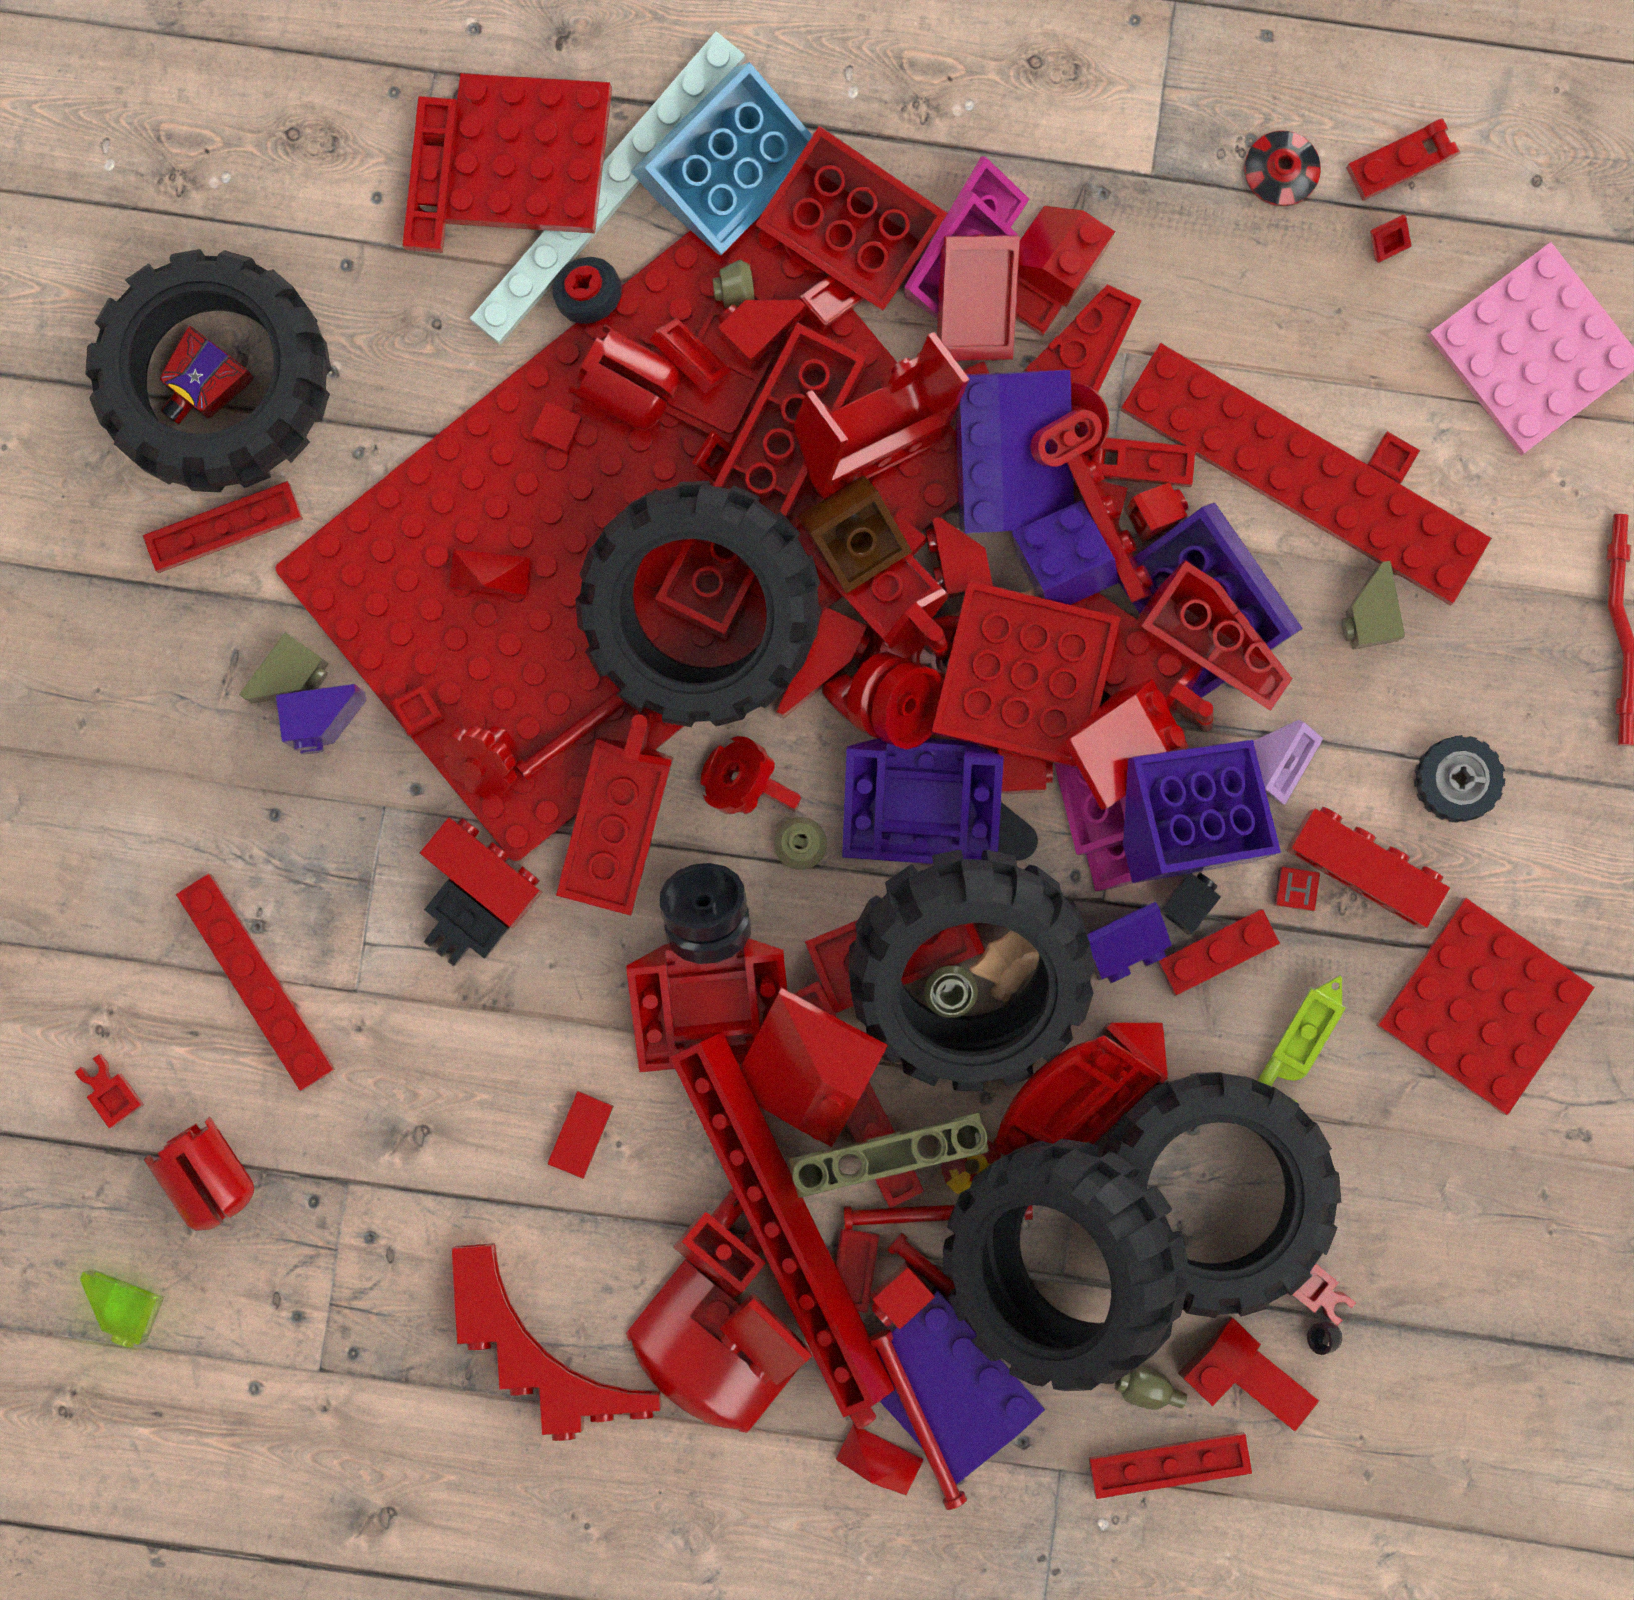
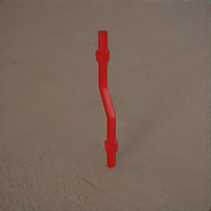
[1606,514,1634,746]

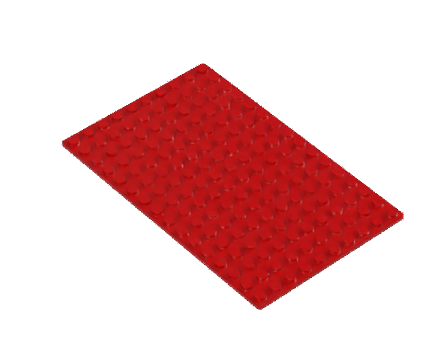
[275,214,958,862]

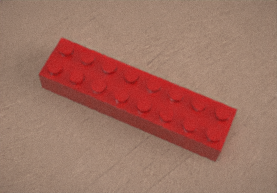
[655,323,867,640]

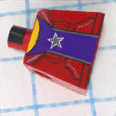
[160,326,254,425]

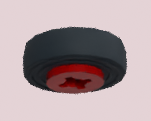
[553,257,622,324]

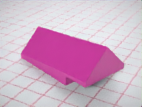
[904,156,1030,320]
[1054,763,1135,892]

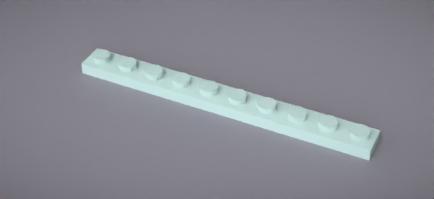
[470,31,745,345]

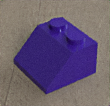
[276,684,367,754]
[1087,901,1172,984]

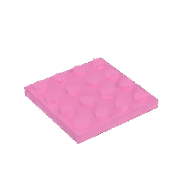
[1427,242,1634,456]

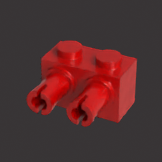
[673,1189,766,1298]

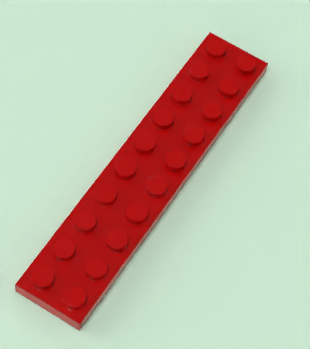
[1120,343,1492,606]

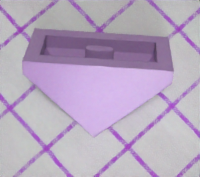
[1253,720,1323,805]

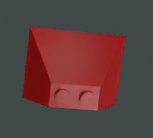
[626,938,788,1073]
[740,988,888,1147]

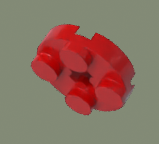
[701,736,775,814]

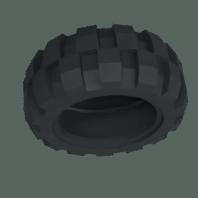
[85,249,331,492]
[575,481,822,728]
[848,850,1095,1091]
[1102,1072,1342,1318]
[943,1139,1187,1391]

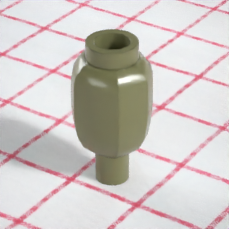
[1114,1365,1187,1410]

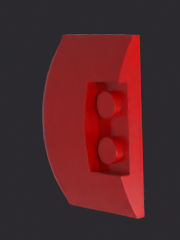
[993,1035,1162,1156]
[626,1259,799,1433]

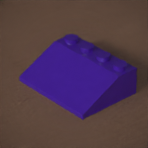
[955,370,1074,533]
[1117,502,1303,698]
[1123,740,1281,884]
[875,1287,1045,1485]

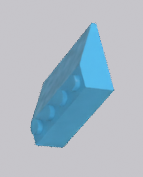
[631,62,813,255]

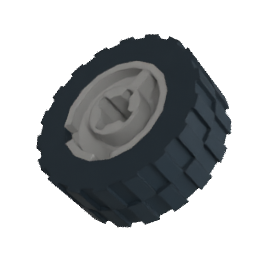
[1414,735,1506,823]

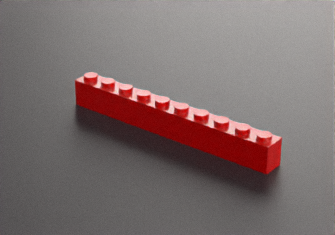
[670,1032,895,1418]

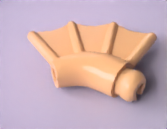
[969,930,1039,1002]

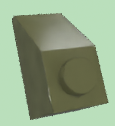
[1342,561,1405,650]
[239,632,329,704]

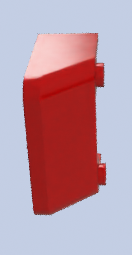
[794,332,970,499]

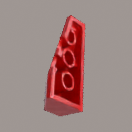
[1137,560,1293,711]

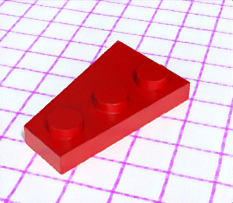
[1023,284,1142,393]

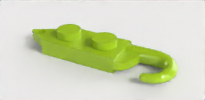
[1257,975,1346,1103]

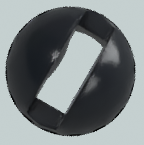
[1307,1322,1343,1355]

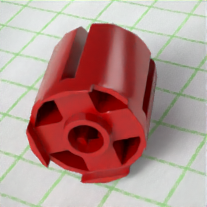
[568,324,679,430]
[143,1116,254,1231]

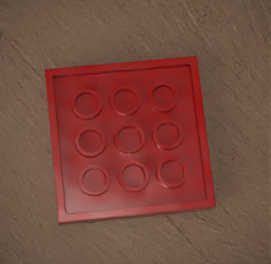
[446,73,612,234]
[931,580,1121,769]
[1376,898,1595,1115]

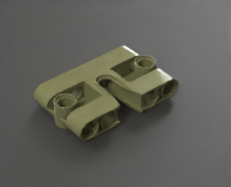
[789,1112,989,1198]

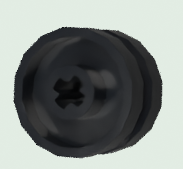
[659,863,751,964]

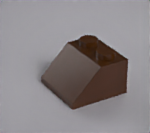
[798,475,912,594]

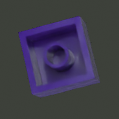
[1012,500,1119,605]

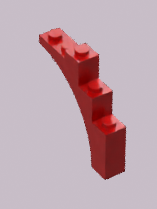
[452,1243,662,1441]

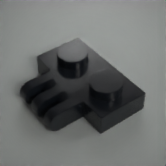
[424,879,511,967]

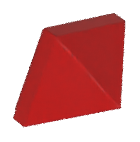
[1370,214,1412,263]
[692,431,733,482]

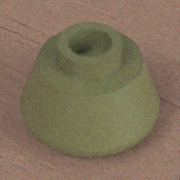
[713,260,754,308]
[774,817,827,870]
[924,965,978,1018]

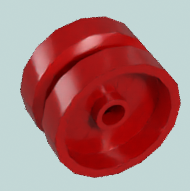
[847,652,944,750]

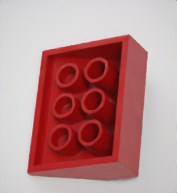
[755,126,948,311]

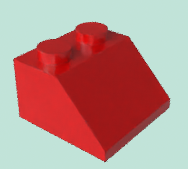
[1018,206,1116,308]

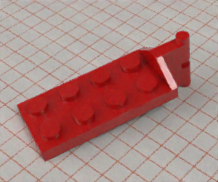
[790,496,950,661]
[1071,593,1213,732]
[556,707,674,916]
[805,920,986,1013]

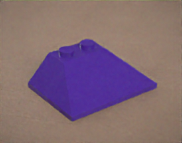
[842,738,1004,864]

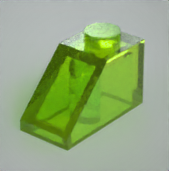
[80,1269,164,1348]

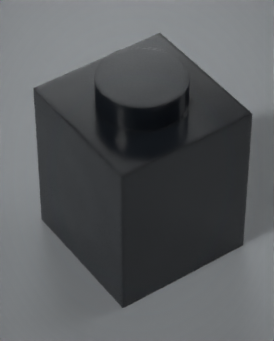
[1159,872,1221,935]

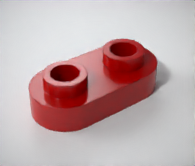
[1030,410,1102,467]

